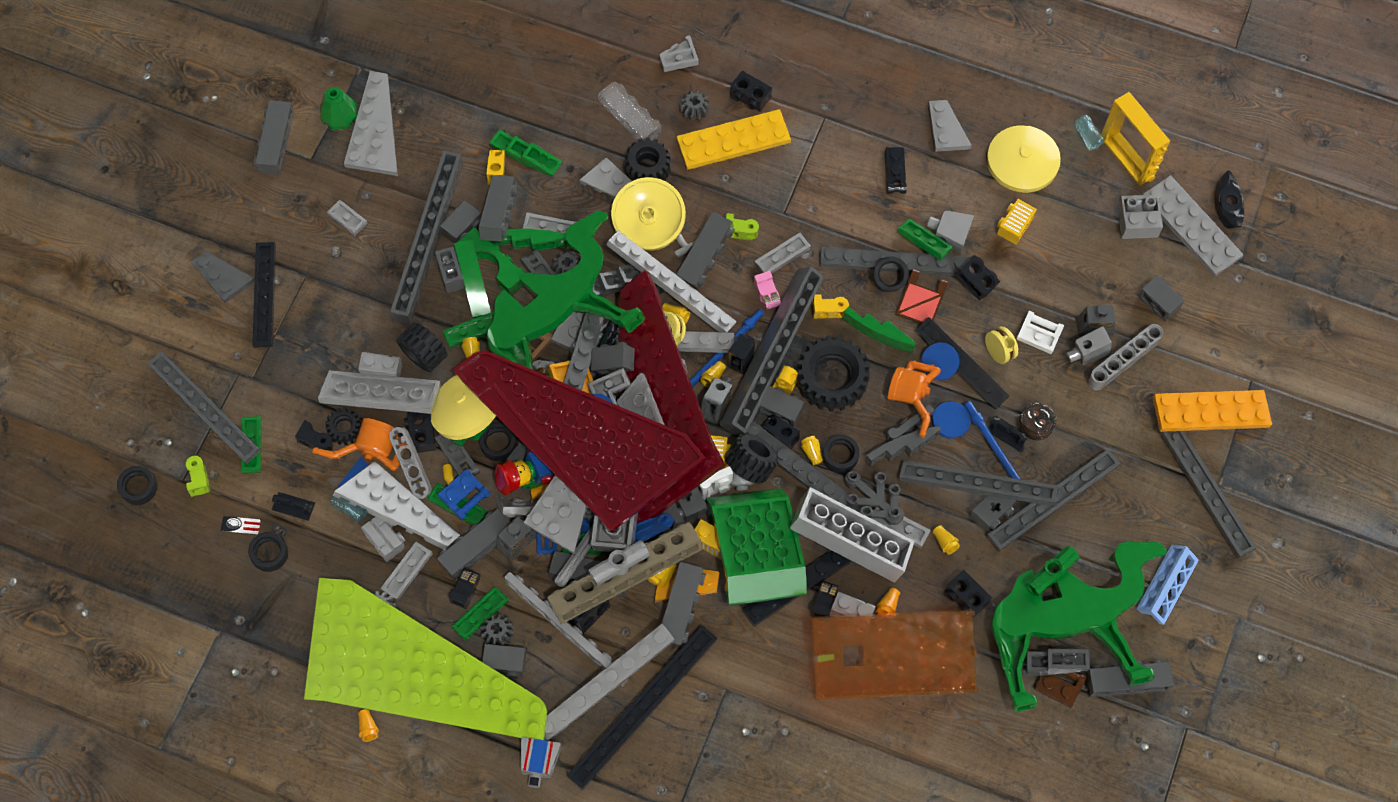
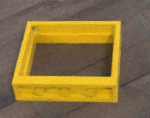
[1100,92,1170,186]

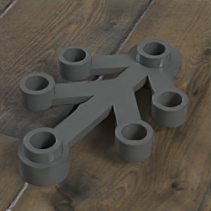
[845,471,904,525]

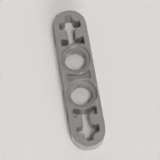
[389,427,432,499]

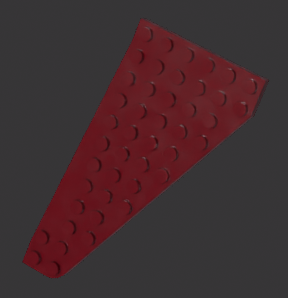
[619,270,726,523]
[453,351,706,533]

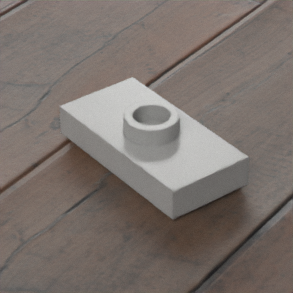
[327,200,368,236]

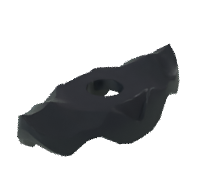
[1215,170,1245,228]

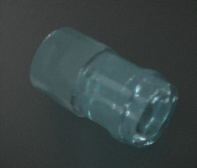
[1074,115,1104,150]
[331,495,368,522]

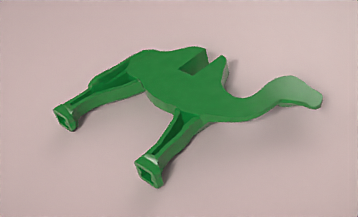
[487,211,645,370]
[990,541,1167,713]

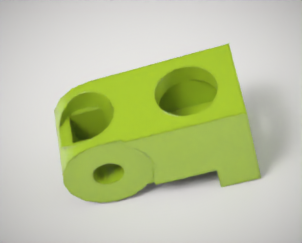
[726,213,759,240]
[186,456,211,497]

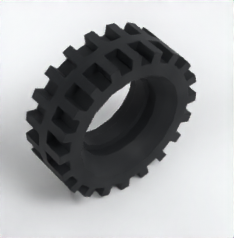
[797,335,870,412]

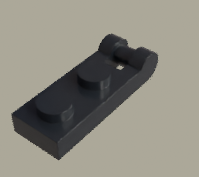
[885,147,907,194]

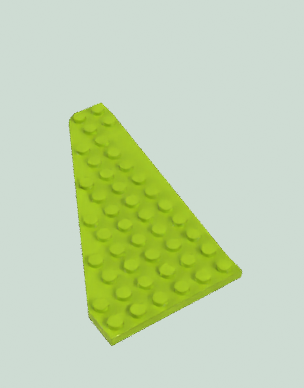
[304,578,547,740]

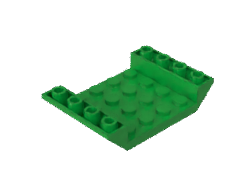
[705,488,807,606]

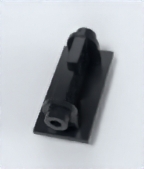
[988,416,1029,451]
[271,492,315,521]

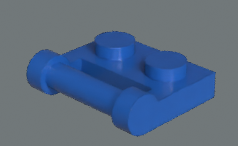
[437,469,491,520]

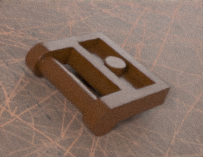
[1034,672,1087,708]

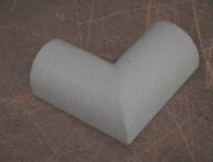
[588,368,631,405]

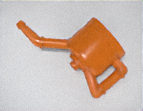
[888,360,941,437]
[312,418,407,471]

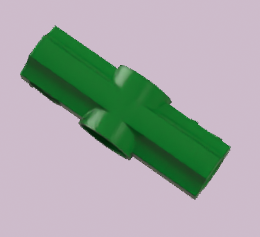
[1026,545,1080,597]

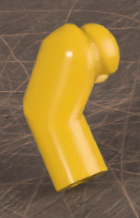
[442,464,454,485]

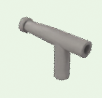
[674,233,695,258]

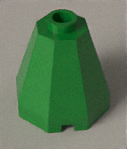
[320,87,358,130]

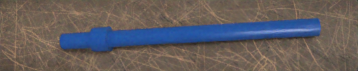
[690,309,764,388]
[964,401,1020,479]

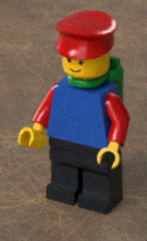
[494,449,555,495]

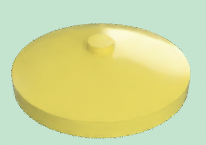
[987,126,1060,193]
[611,177,686,251]
[431,375,495,440]

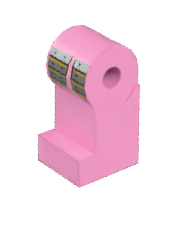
[754,271,781,310]

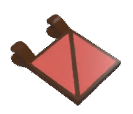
[896,269,948,324]

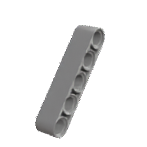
[1088,324,1164,391]

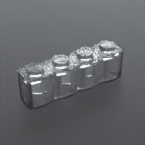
[598,81,662,141]

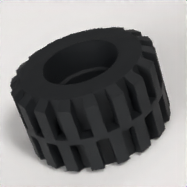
[625,138,670,181]
[397,322,448,372]
[725,433,779,484]

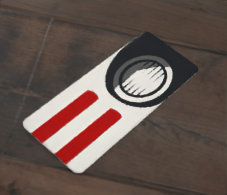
[221,516,261,534]

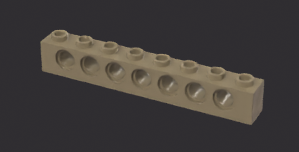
[547,522,703,624]

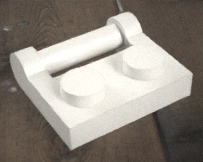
[1017,311,1064,354]
[699,466,733,502]

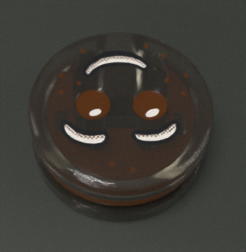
[1018,403,1056,441]

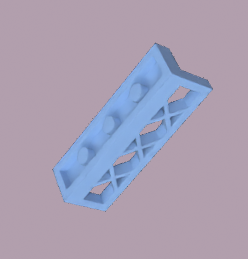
[1137,545,1199,625]

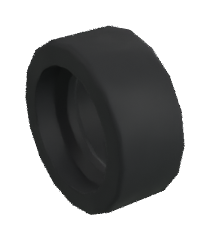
[872,256,909,292]
[479,422,517,462]
[822,435,859,473]
[117,466,157,505]
[248,532,288,572]

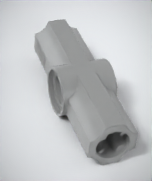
[588,540,650,586]

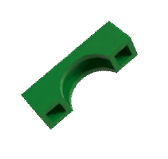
[458,227,526,296]

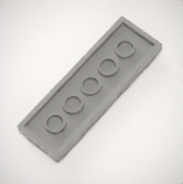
[1143,175,1244,277]
[318,370,441,414]

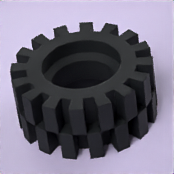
[325,407,361,445]

